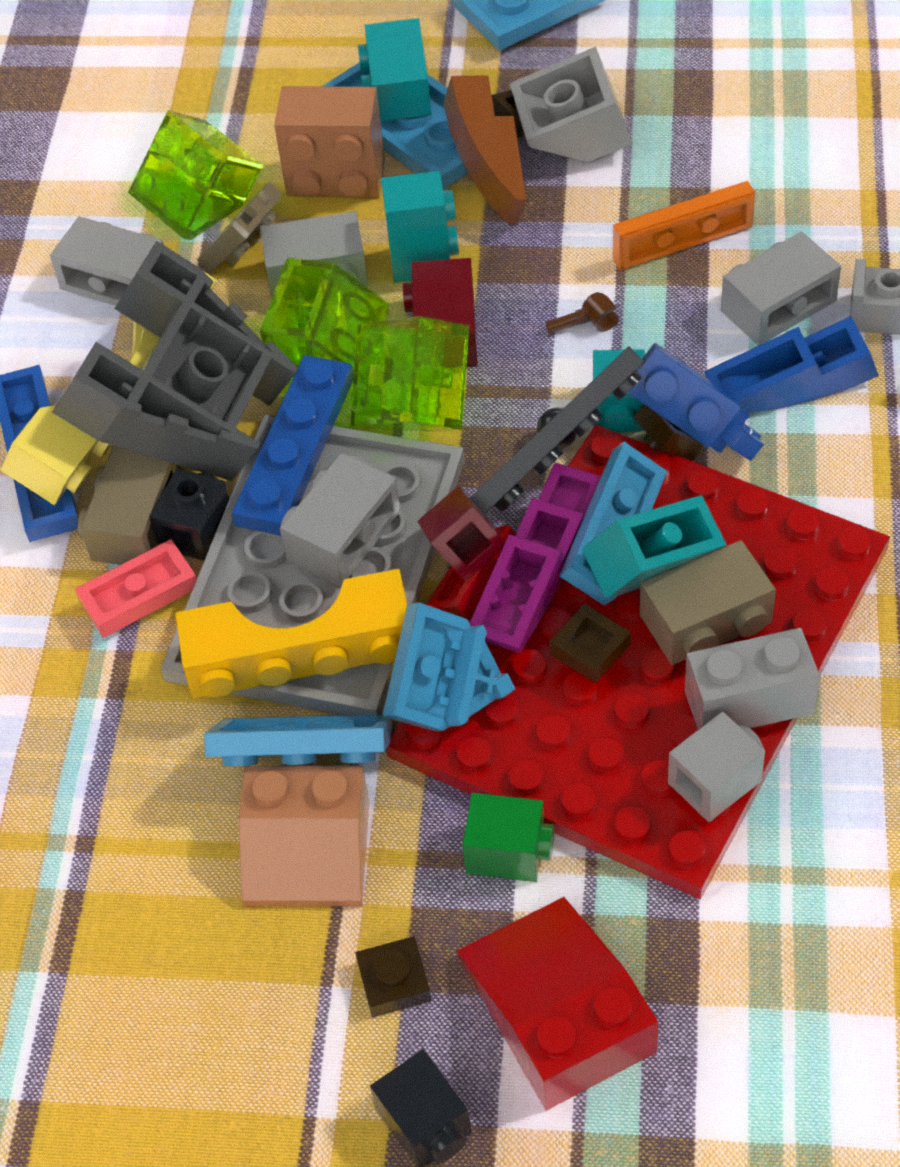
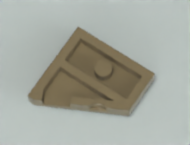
[197,181,284,273]

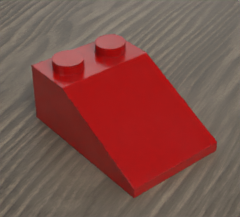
[457,897,658,1111]

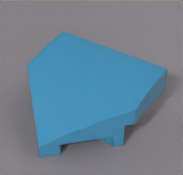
[382,602,515,731]

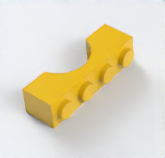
[175,569,407,699]

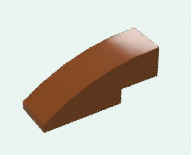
[444,75,527,225]

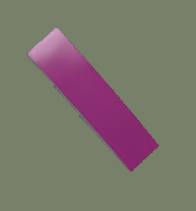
[469,462,601,653]

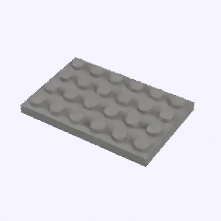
[161,414,465,717]

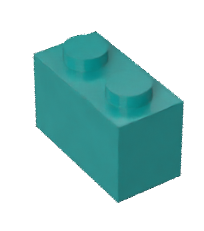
[358,18,431,121]
[381,170,459,283]
[582,495,726,599]

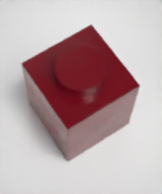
[417,485,505,581]

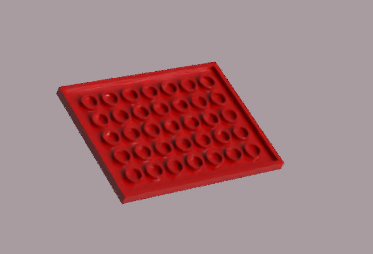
[386,424,890,900]

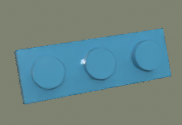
[559,442,667,606]

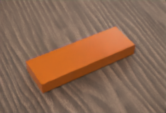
[613,181,755,270]

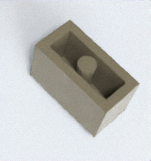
[78,446,177,565]
[640,540,776,665]

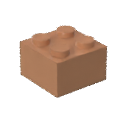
[274,86,385,198]

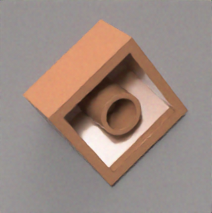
[239,766,370,906]

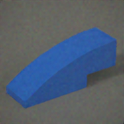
[704,316,879,413]

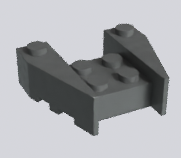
[52,240,298,481]

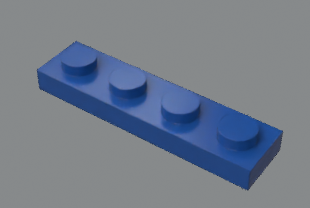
[232,355,354,536]
[0,365,79,542]

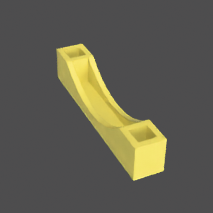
[1,248,217,506]

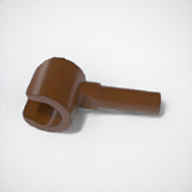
[545,292,619,334]

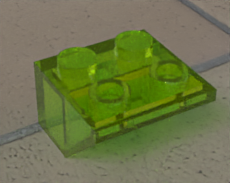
[128,110,263,240]
[260,257,389,384]
[350,316,469,432]

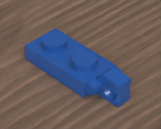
[628,342,764,461]

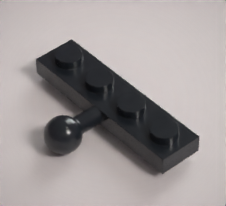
[470,346,644,513]

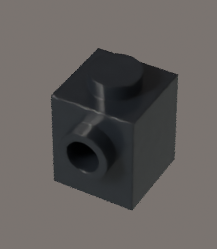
[149,468,229,561]

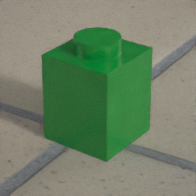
[462,793,554,882]

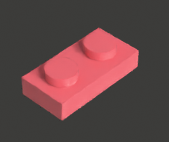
[75,539,197,638]

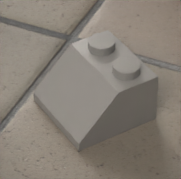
[510,46,633,162]

